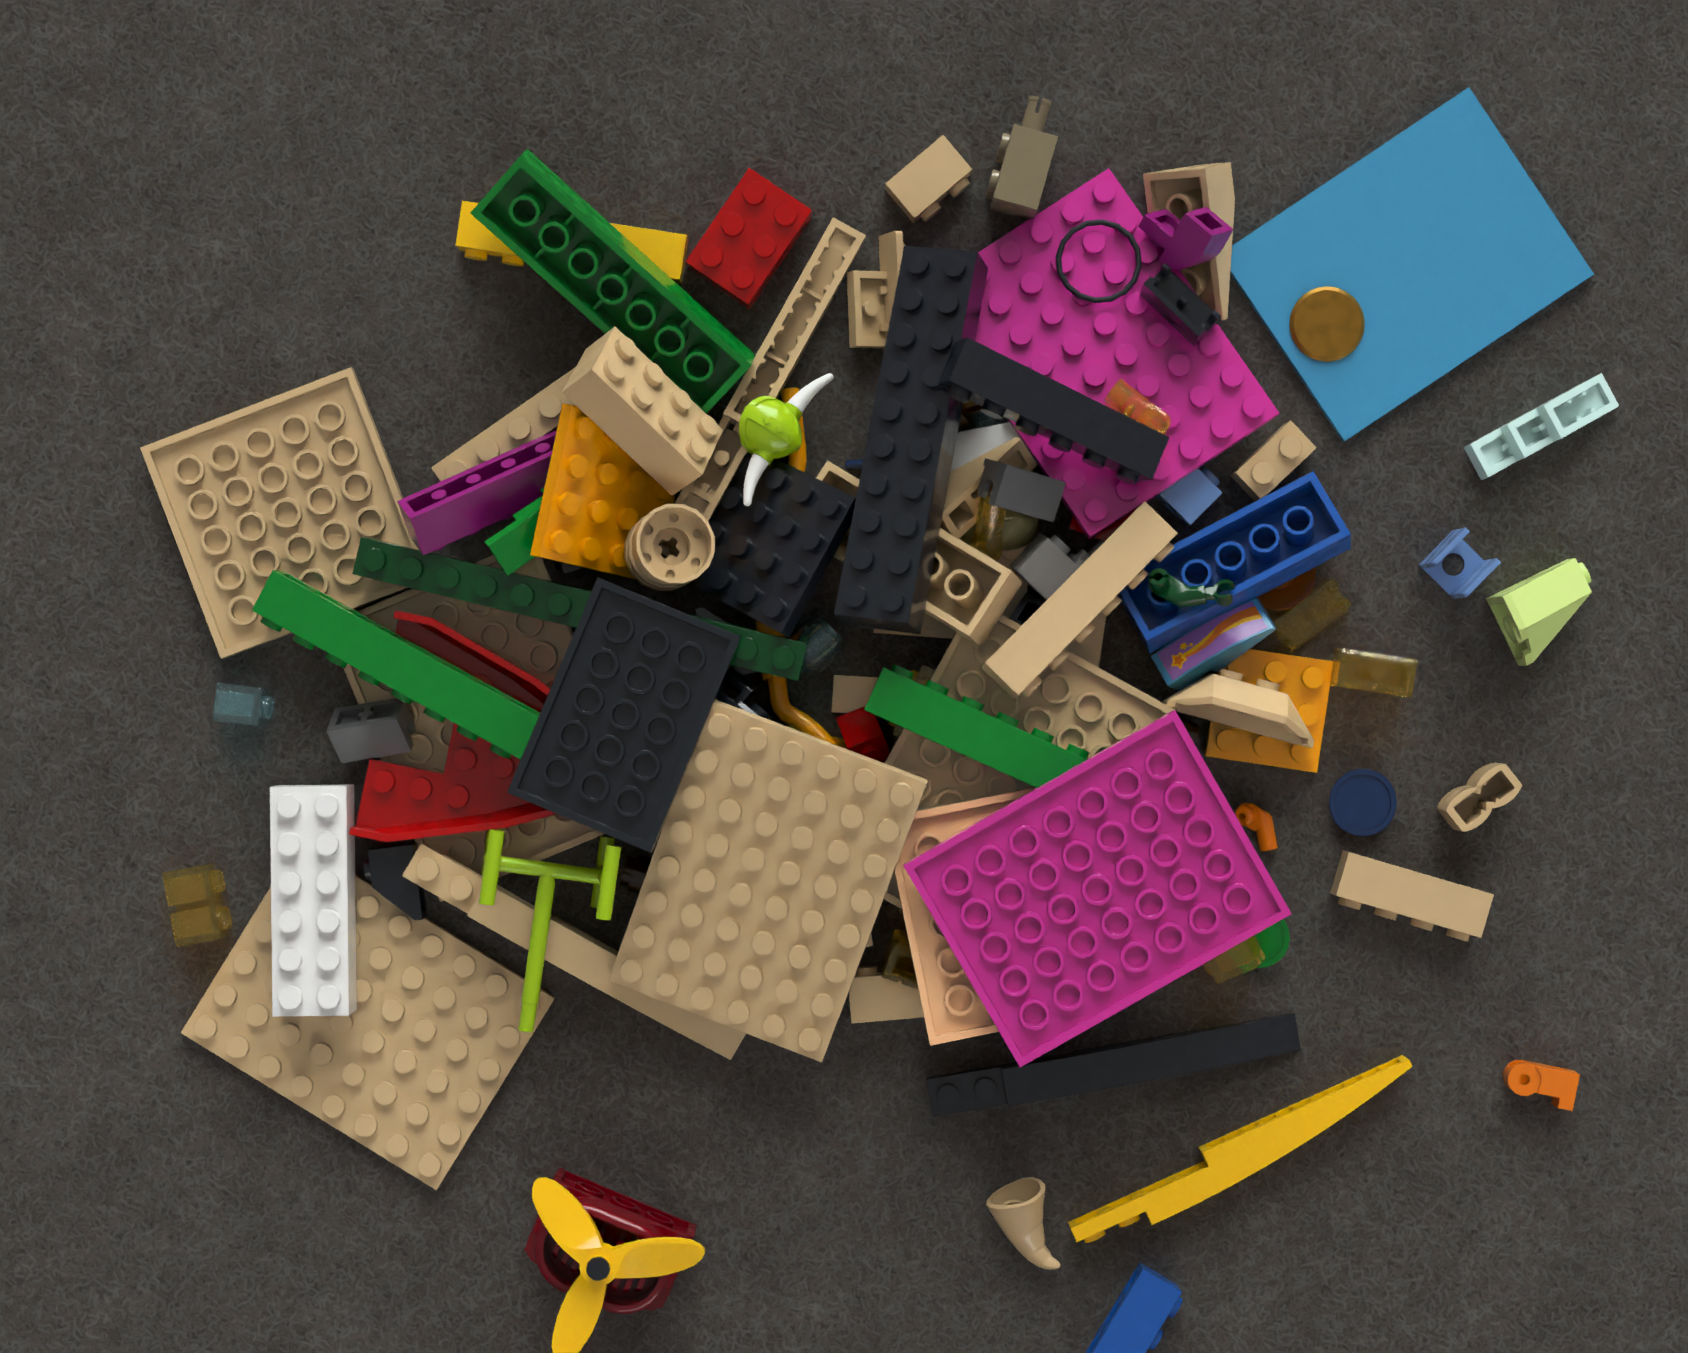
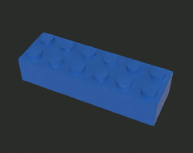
[1117,471,1351,654]

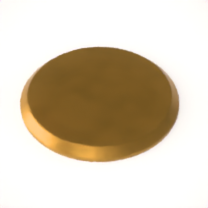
[1289,286,1365,362]

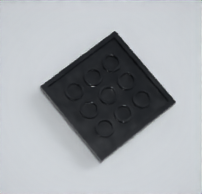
[689,452,856,638]

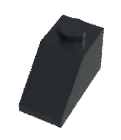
[363,843,427,920]

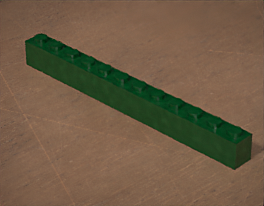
[352,537,810,681]

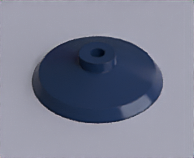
[1329,769,1397,836]

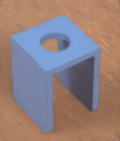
[1419,527,1501,599]

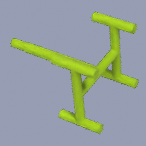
[479,828,621,1032]

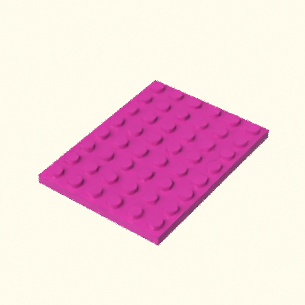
[975,168,1279,540]
[903,710,1292,1067]

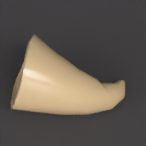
[986,1177,1060,1270]

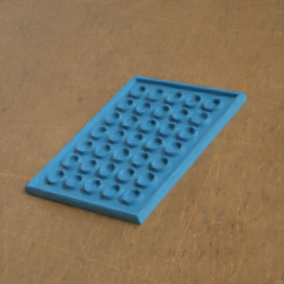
[1230,87,1594,442]

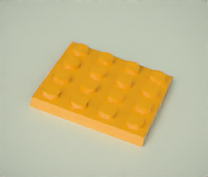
[530,404,676,579]

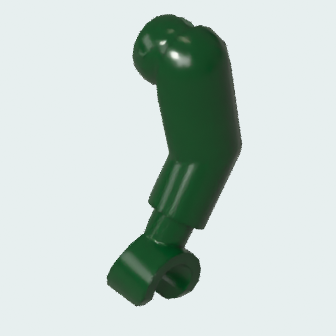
[1148,568,1235,607]

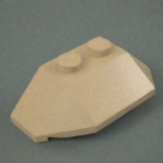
[1163,669,1314,748]

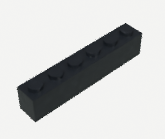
[938,337,1169,485]

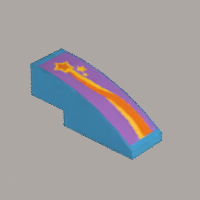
[1151,598,1276,691]

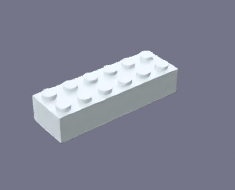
[270,784,357,1017]

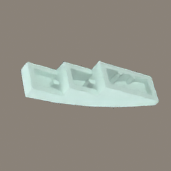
[1464,373,1619,480]

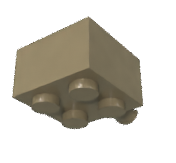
[985,96,1058,220]

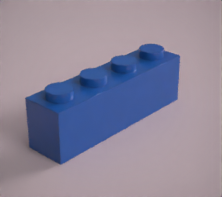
[1085,1262,1183,1353]

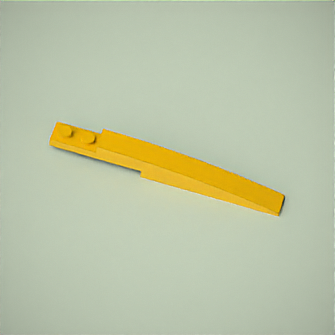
[1068,1055,1412,1243]

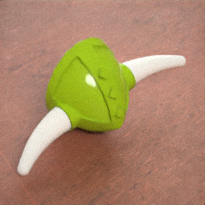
[739,373,834,506]

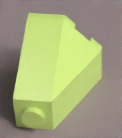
[1486,558,1592,666]

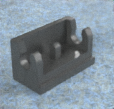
[978,458,1066,522]
[326,698,416,763]

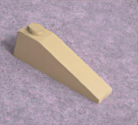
[1143,162,1235,320]

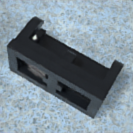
[1140,263,1221,346]

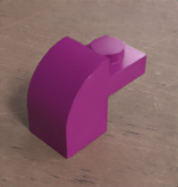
[1138,207,1234,269]

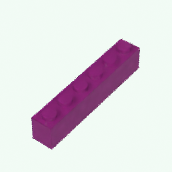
[397,430,557,555]

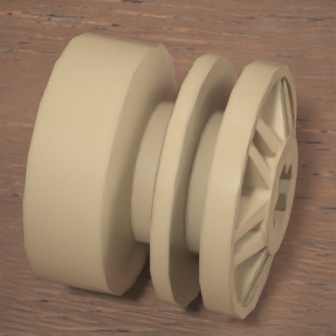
[624,504,715,591]

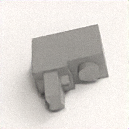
[1009,533,1104,601]

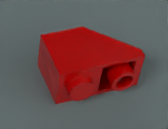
[836,706,890,763]

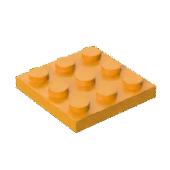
[1204,649,1334,773]

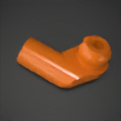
[1234,803,1278,851]

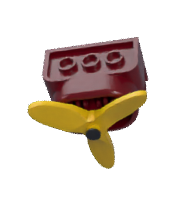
[524,1167,705,1353]

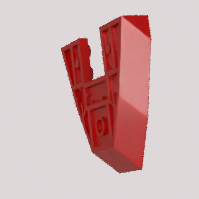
[349,610,557,842]

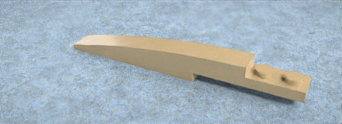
[661,217,866,557]
[402,842,746,1060]

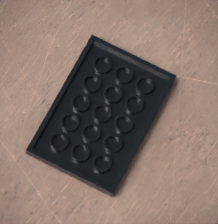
[507,577,742,853]

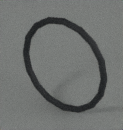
[1056,219,1142,303]

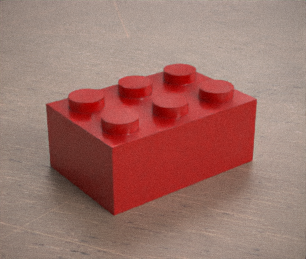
[685,168,812,310]

